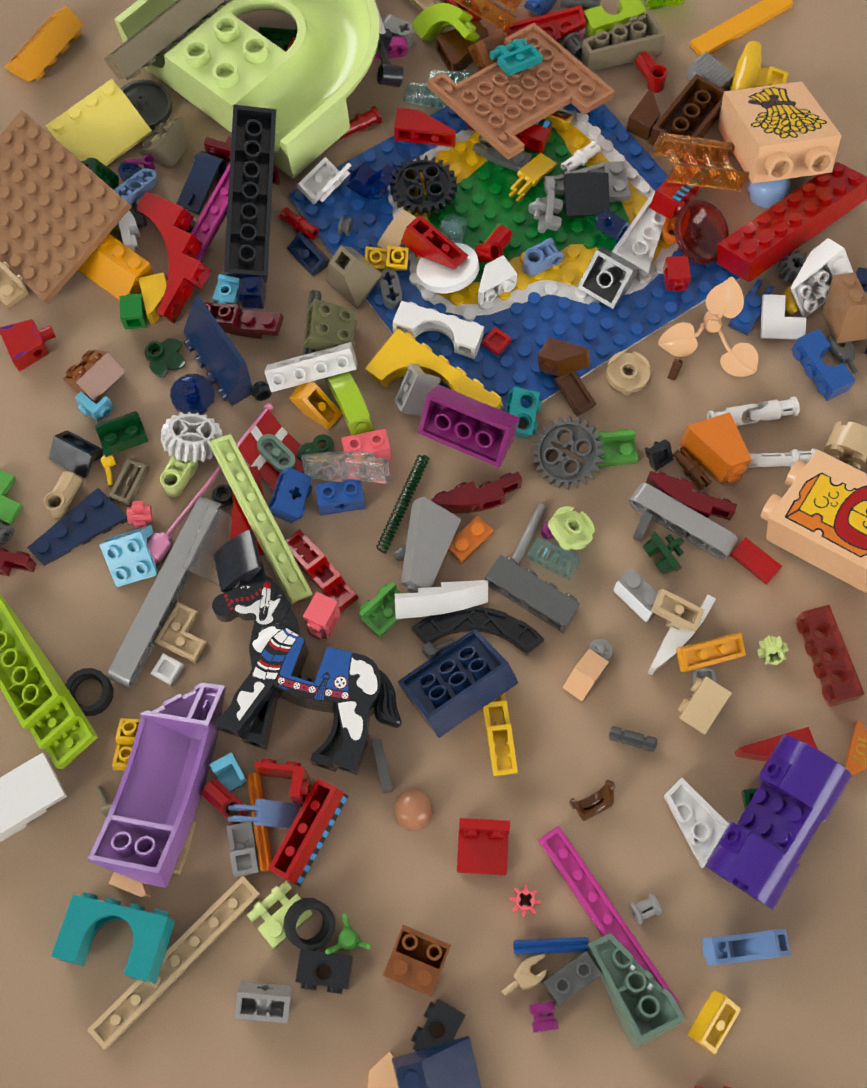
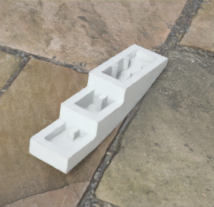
[395,580,488,619]
[648,594,716,675]

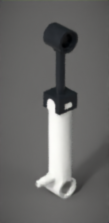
[375,1,403,87]

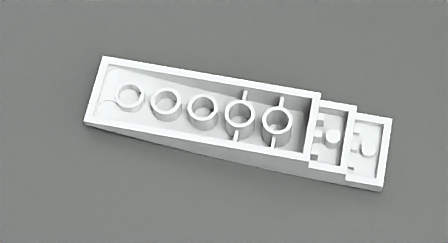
[0,753,67,842]

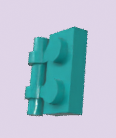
[489,38,543,76]

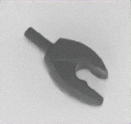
[827,335,858,374]

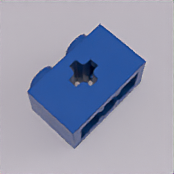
[269,467,312,523]
[315,478,365,516]

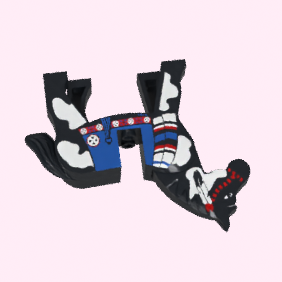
[212,561,402,775]

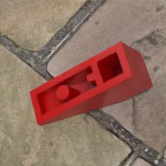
[394,108,456,147]
[401,215,469,270]
[735,727,818,762]

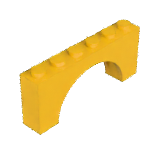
[365,329,504,410]

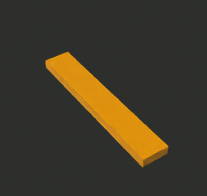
[689,0,794,56]

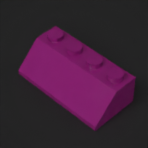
[418,384,520,467]

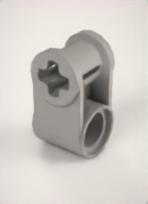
[382,14,414,48]

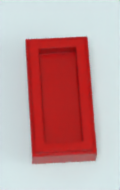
[730,537,782,585]

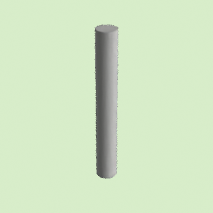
[512,504,547,565]

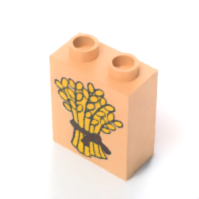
[718,81,842,184]

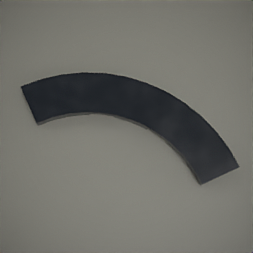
[411,607,544,656]

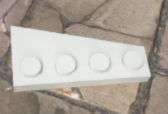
[612,193,666,277]

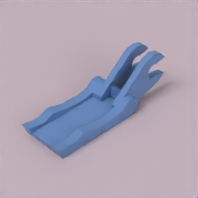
[228,799,300,829]

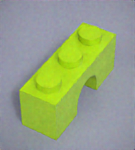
[583,0,646,38]

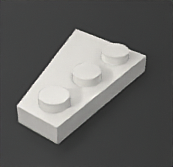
[664,778,729,868]

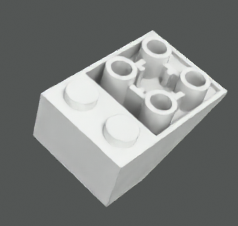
[790,238,853,317]

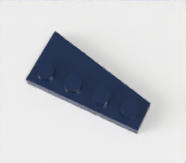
[27,488,128,566]

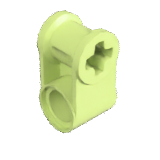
[160,456,198,497]

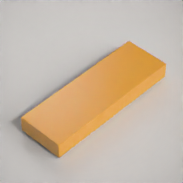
[676,632,746,672]

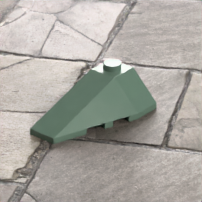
[587,933,686,1050]

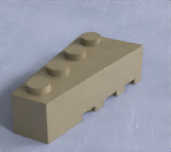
[581,9,665,72]

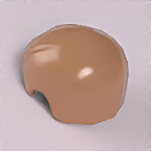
[394,789,432,830]

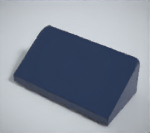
[287,232,330,276]

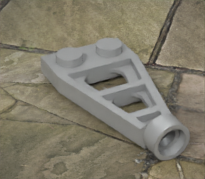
[544,161,631,202]

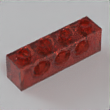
[796,605,865,707]

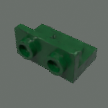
[81,158,119,190]
[95,411,149,457]

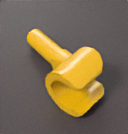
[101,455,117,486]

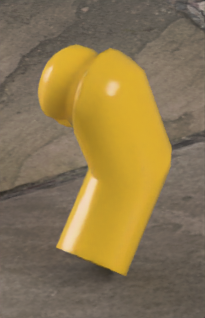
[783,284,798,315]

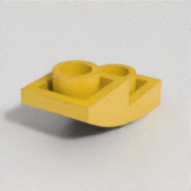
[364,246,409,271]
[112,718,140,771]

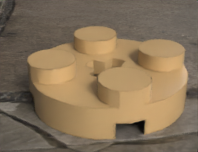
[606,351,650,395]

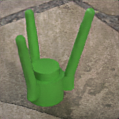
[325,913,371,954]

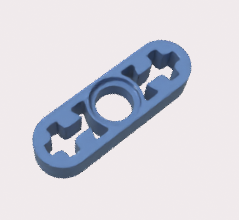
[114,169,157,205]

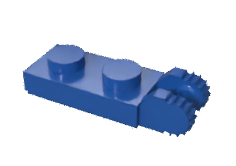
[728,279,774,335]

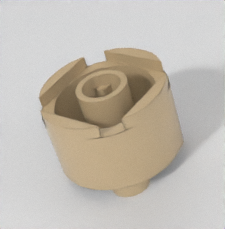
[824,421,867,470]

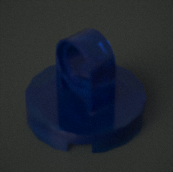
[170,374,215,415]

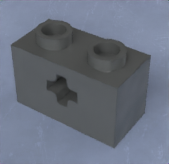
[542,951,602,1005]

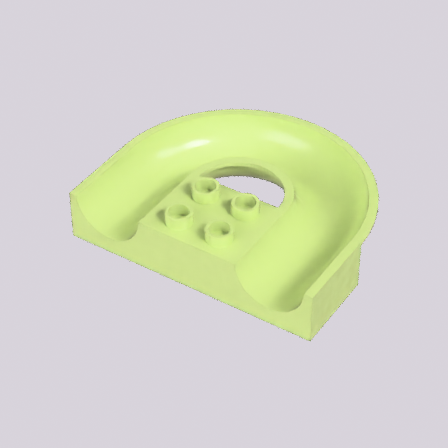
[114,0,380,179]

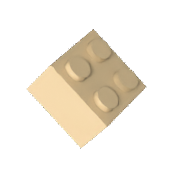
[677,676,732,735]

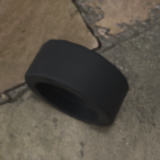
[65,668,114,716]
[283,898,336,951]

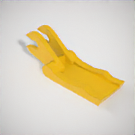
[509,153,557,202]

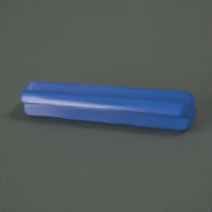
[513,937,589,955]

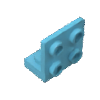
[99,525,158,587]

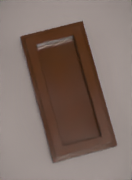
[553,372,597,416]

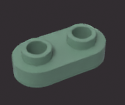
[257,434,296,473]

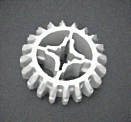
[161,412,223,463]

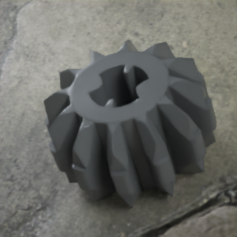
[776,250,807,284]

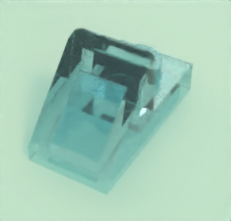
[440,214,469,244]

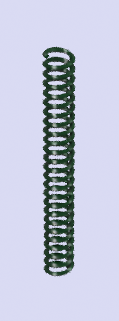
[376,455,430,554]

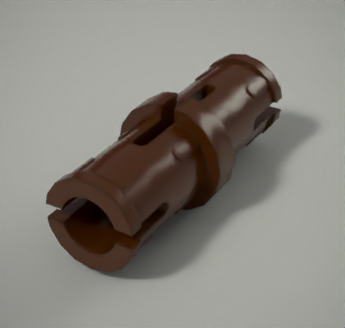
[673,447,712,490]

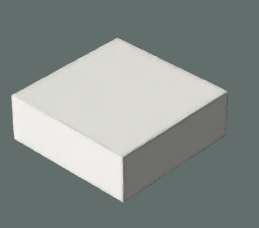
[150,653,185,686]

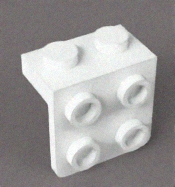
[296,157,352,205]

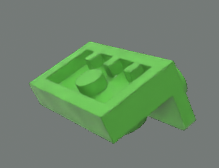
[597,429,639,468]

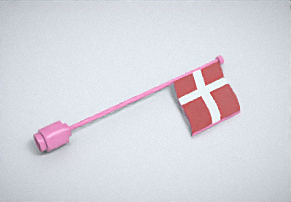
[147,403,305,565]

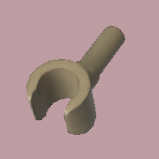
[95,786,113,818]

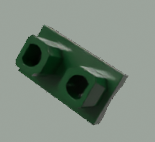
[643,531,684,575]

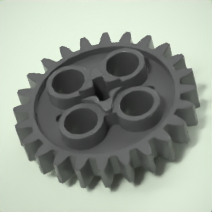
[532,416,606,490]

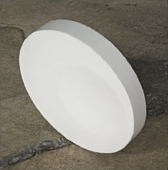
[417,243,479,293]

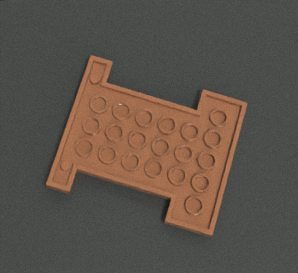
[427,23,616,160]

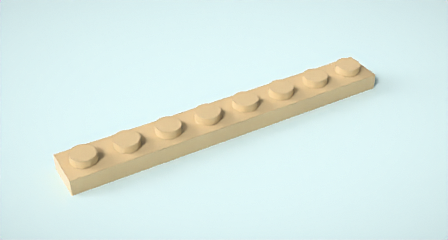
[87,876,261,1050]

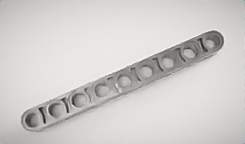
[107,496,223,688]

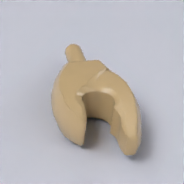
[501,953,548,997]

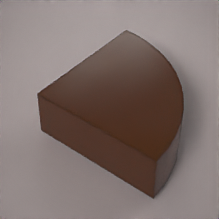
[667,358,683,380]

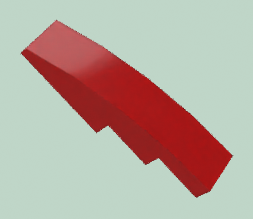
[286,529,359,613]

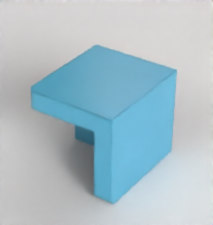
[209,752,247,792]

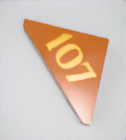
[844,720,867,776]

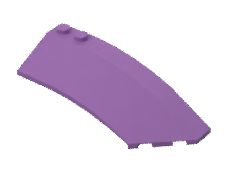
[88,682,226,888]

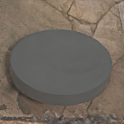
[120,80,172,130]

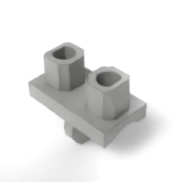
[528,189,563,234]

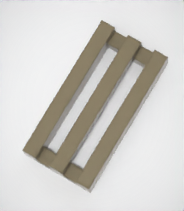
[108,458,150,507]

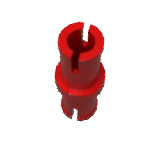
[280,207,320,240]

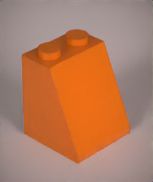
[679,412,752,484]

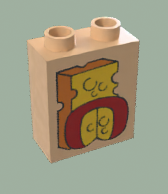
[761,449,867,593]

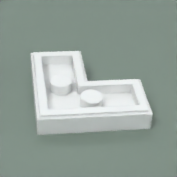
[760,294,806,340]

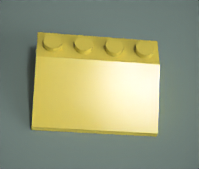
[46,79,153,166]

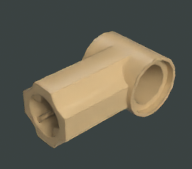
[44,471,82,519]

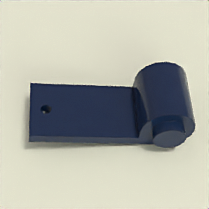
[176,151,227,214]

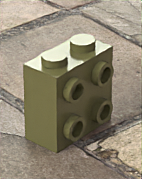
[303,299,357,351]

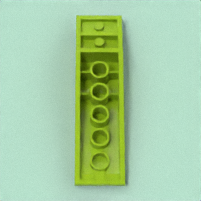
[0,594,98,770]

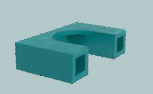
[51,892,175,984]

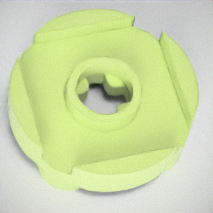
[548,506,595,550]

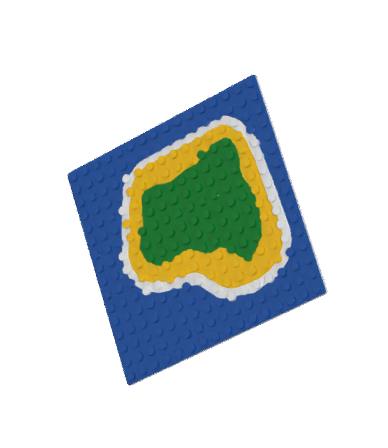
[289,103,742,412]

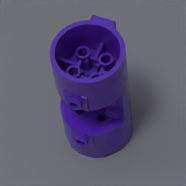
[705,735,852,910]

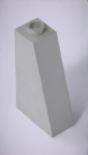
[401,496,461,593]

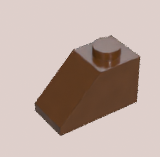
[626,89,660,141]
[537,337,590,376]

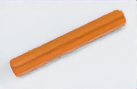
[246,772,273,872]

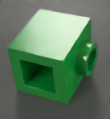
[119,293,147,330]

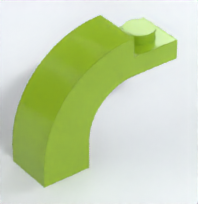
[412,3,480,43]
[325,371,374,436]

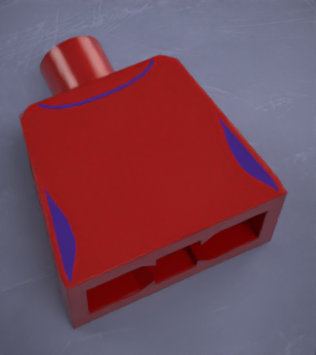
[0,319,56,371]

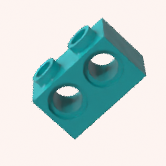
[505,386,542,440]

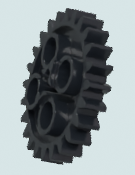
[390,155,457,217]

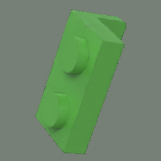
[359,582,401,639]

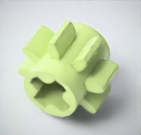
[757,635,789,665]

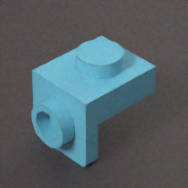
[74,392,114,423]

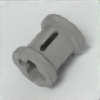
[629,893,662,925]

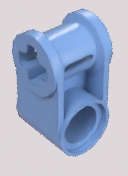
[522,238,565,276]

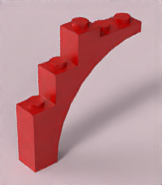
[136,191,211,324]

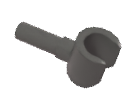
[422,638,455,659]

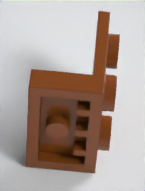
[468,29,506,71]

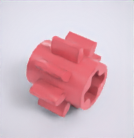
[127,500,153,529]
[508,884,541,918]

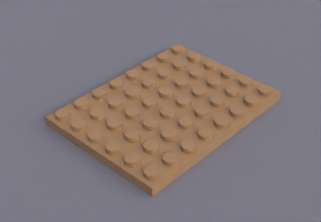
[0,110,132,304]

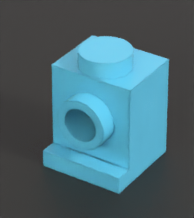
[212,274,242,305]

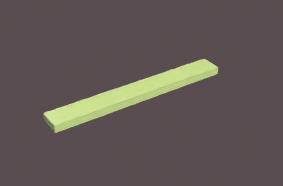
[209,434,313,605]

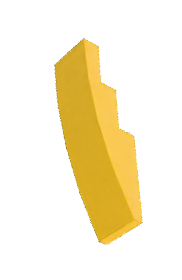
[482,693,518,776]

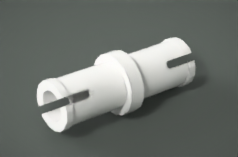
[560,141,601,173]

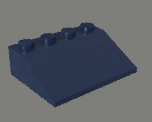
[183,296,253,406]
[397,628,519,738]
[391,1036,482,1088]

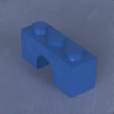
[791,329,856,401]

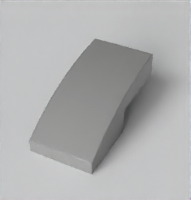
[226,822,259,877]

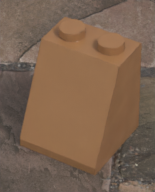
[822,272,867,344]

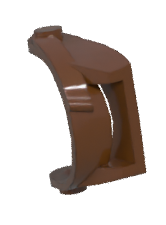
[569,779,615,821]

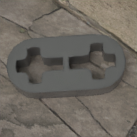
[379,269,402,309]

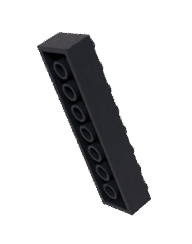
[224,105,276,283]

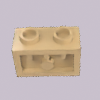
[0,261,29,310]

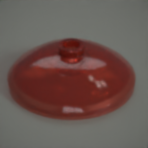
[674,200,729,264]

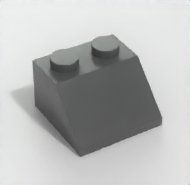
[577,247,640,309]

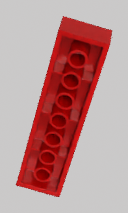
[717,162,867,283]

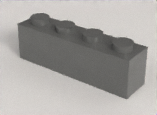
[485,554,580,633]

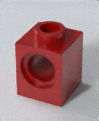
[663,256,691,292]

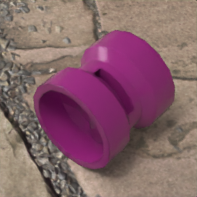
[529,1001,559,1033]

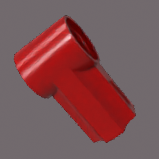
[634,51,667,93]
[475,225,513,263]
[200,778,248,824]

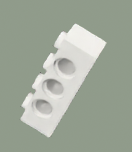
[264,342,358,392]

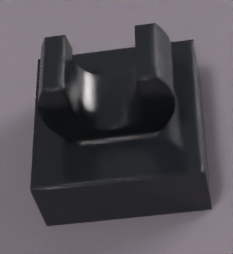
[645,439,674,471]

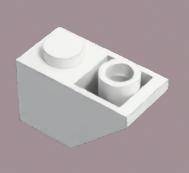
[478,255,517,305]

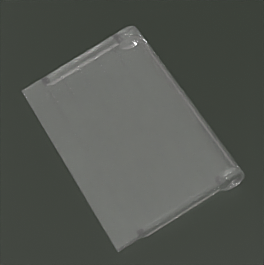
[182,505,232,586]

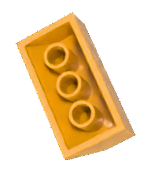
[4,5,84,82]
[78,234,154,300]

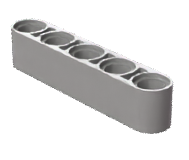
[628,483,738,560]

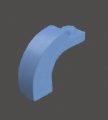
[702,929,791,966]

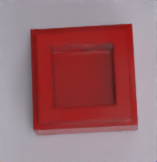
[481,327,512,357]

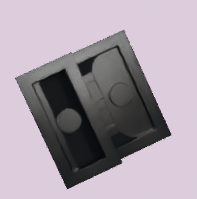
[563,172,610,218]
[214,530,262,593]

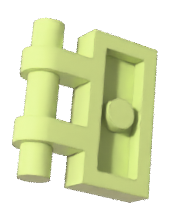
[246,880,314,949]

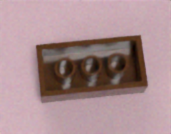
[649,74,726,163]

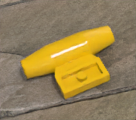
[730,41,788,91]

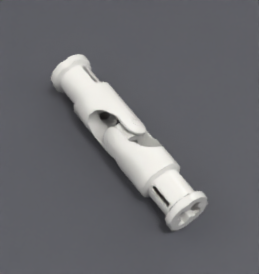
[707,396,800,426]

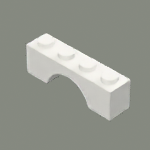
[392,301,484,359]

